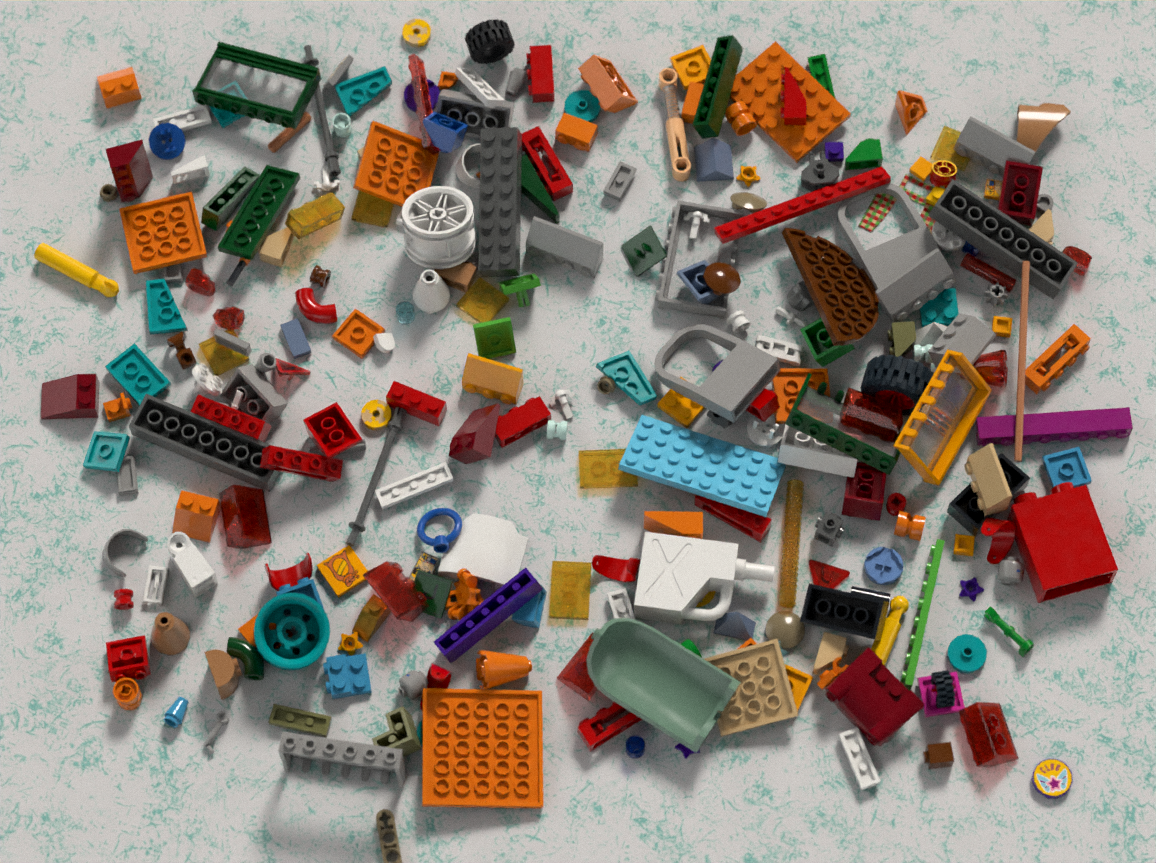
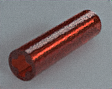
[960,253,1017,293]

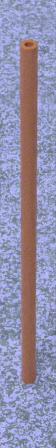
[1014,261,1030,463]

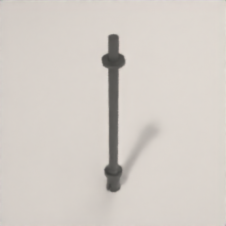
[303,45,341,176]
[347,407,407,546]

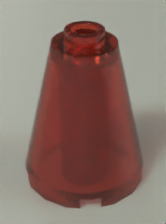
[955,350,1008,388]

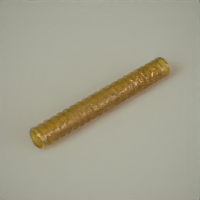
[779,479,804,608]

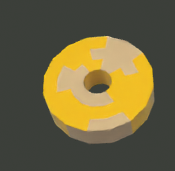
[402,19,431,47]
[361,400,392,431]

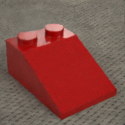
[303,402,363,459]

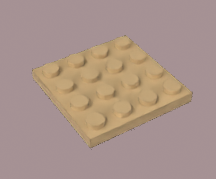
[704,639,798,737]

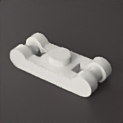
[756,335,805,367]

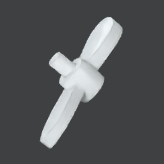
[775,307,807,327]

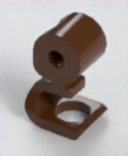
[167,332,197,370]

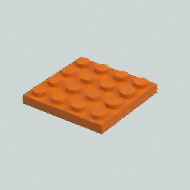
[353,121,439,207]
[119,191,207,274]

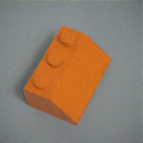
[578,54,638,113]

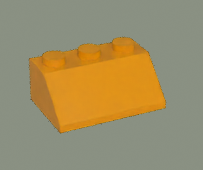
[462,353,524,404]

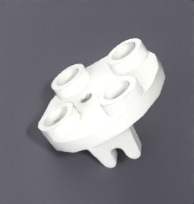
[932,221,967,251]
[192,363,223,397]
[747,413,785,448]

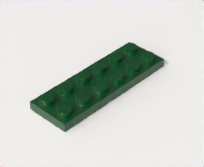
[217,165,301,260]

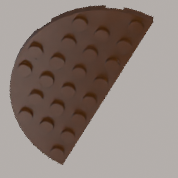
[782,228,879,346]

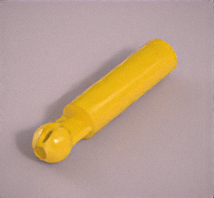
[34,242,119,298]
[871,596,909,666]

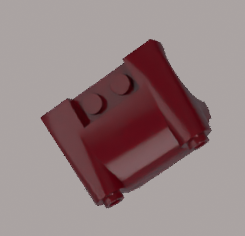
[825,647,925,746]

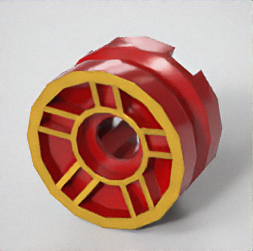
[930,160,957,188]

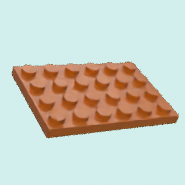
[729,41,851,163]

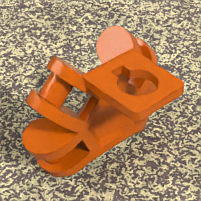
[445,568,481,621]

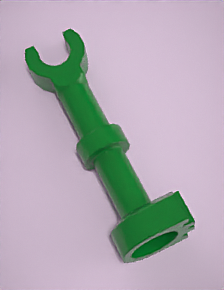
[984,606,1034,657]

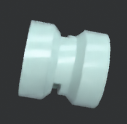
[332,113,352,138]
[912,344,933,363]
[547,420,568,440]

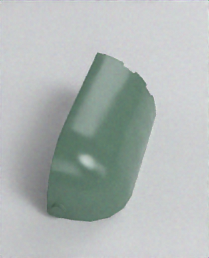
[586,618,741,753]

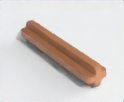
[267,111,312,153]

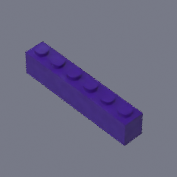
[434,567,543,664]

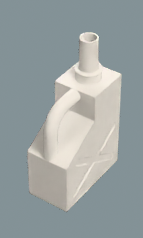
[634,532,775,624]

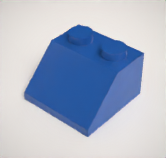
[423,112,468,153]

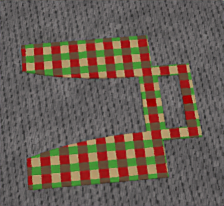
[858,174,936,235]

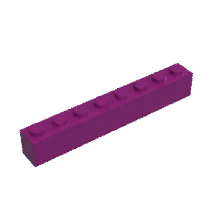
[974,407,1133,447]

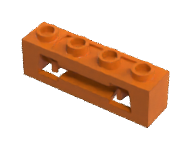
[1025,324,1091,394]

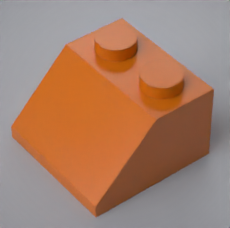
[97,67,142,109]
[172,490,221,543]

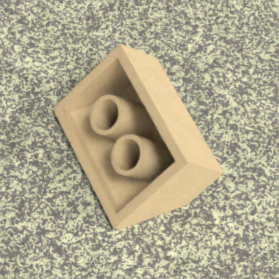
[964,443,1012,516]

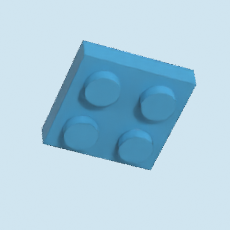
[1042,447,1092,488]

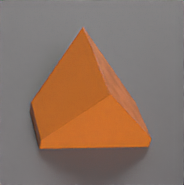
[895,90,928,135]

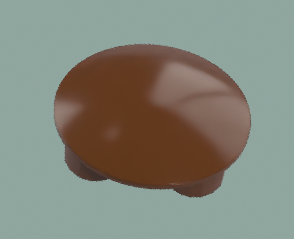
[703,262,741,296]

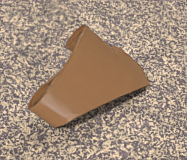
[1016,103,1071,152]

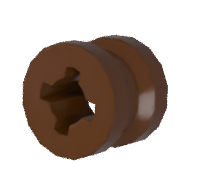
[310,265,331,288]

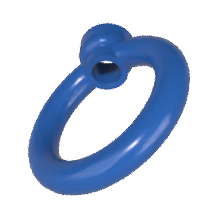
[417,508,462,553]

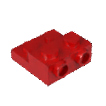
[106,635,151,682]

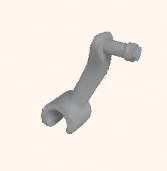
[204,711,229,754]

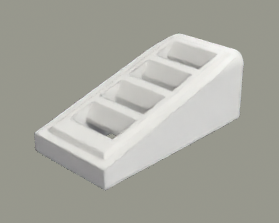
[171,155,210,184]

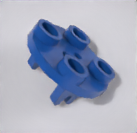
[149,123,185,160]

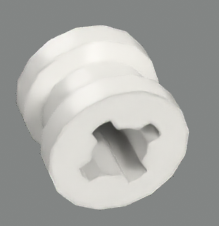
[727,310,751,334]

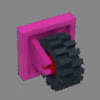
[917,670,965,718]

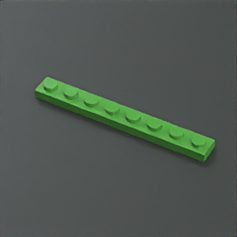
[901,539,945,691]

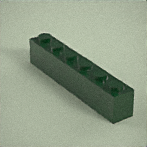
[692,35,743,139]

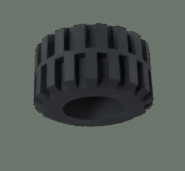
[465,19,515,64]

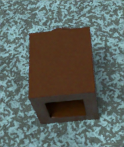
[923,742,954,769]

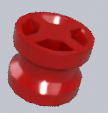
[886,493,906,516]
[114,589,134,610]

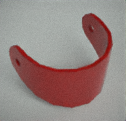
[981,518,1016,564]
[264,553,313,591]
[592,555,641,582]
[420,663,452,711]

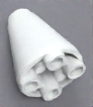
[413,269,450,314]

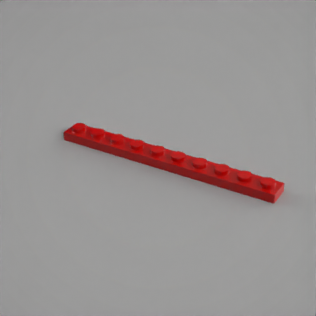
[714,166,891,244]

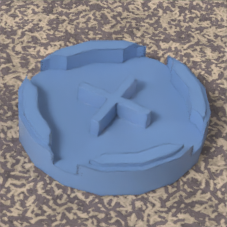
[864,547,903,585]

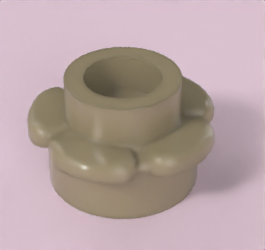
[99,184,118,202]
[597,376,616,394]

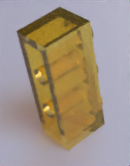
[285,192,345,240]

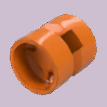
[725,101,757,136]
[894,511,926,541]
[113,678,142,710]

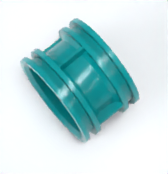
[254,593,330,671]

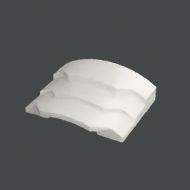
[438,513,528,589]

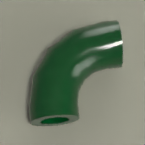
[227,637,264,681]

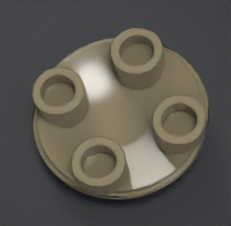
[730,192,767,213]
[766,611,805,649]

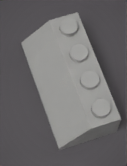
[437,89,515,139]
[953,116,1036,177]
[525,216,603,278]
[875,248,956,322]

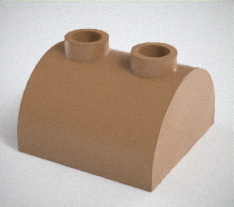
[204,650,242,700]

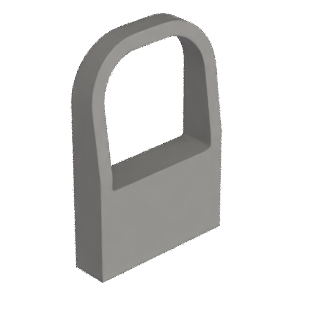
[837,183,947,290]
[654,324,780,423]

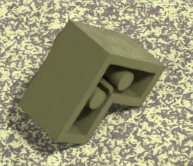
[372,706,422,757]

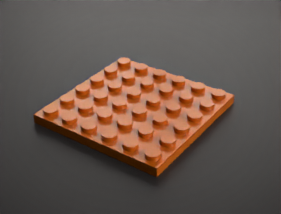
[422,688,543,809]

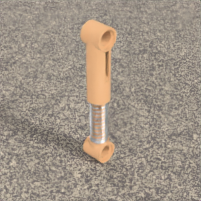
[659,68,691,182]

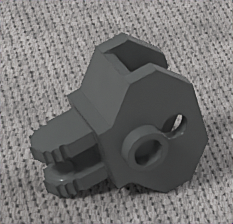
[801,150,840,192]

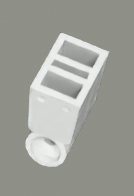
[167,532,218,598]

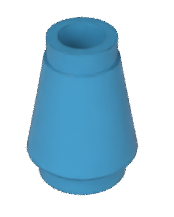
[163,697,189,727]

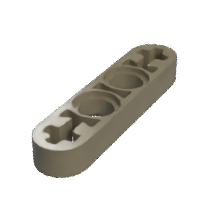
[376,809,402,863]

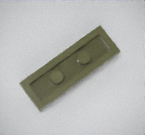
[268,704,332,737]

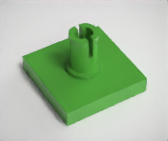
[498,273,541,307]
[473,317,517,359]

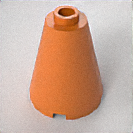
[476,650,532,689]

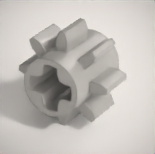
[984,282,1008,307]

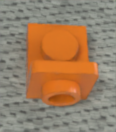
[103,392,132,423]

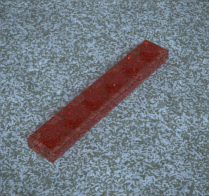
[408,53,440,155]

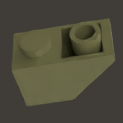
[887,321,916,357]

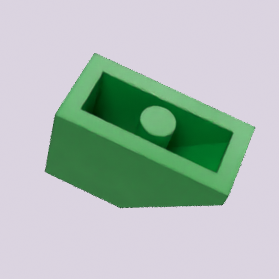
[844,138,883,171]

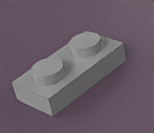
[603,161,636,201]

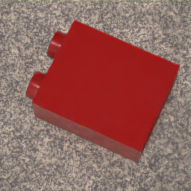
[1007,482,1118,603]

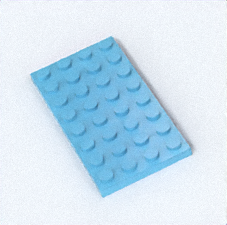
[618,415,786,517]

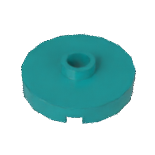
[564,90,600,123]
[947,634,987,674]

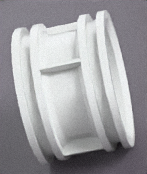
[402,186,476,269]

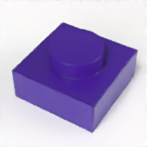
[824,142,844,162]

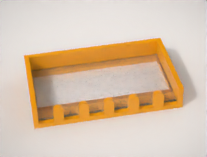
[893,349,992,486]

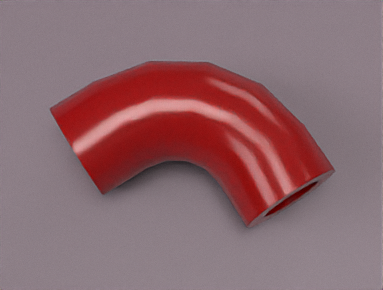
[295,288,338,324]

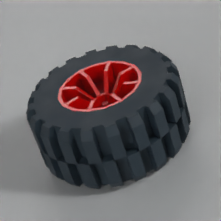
[860,355,934,416]

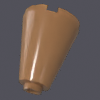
[151,612,190,655]

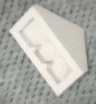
[915,322,948,346]

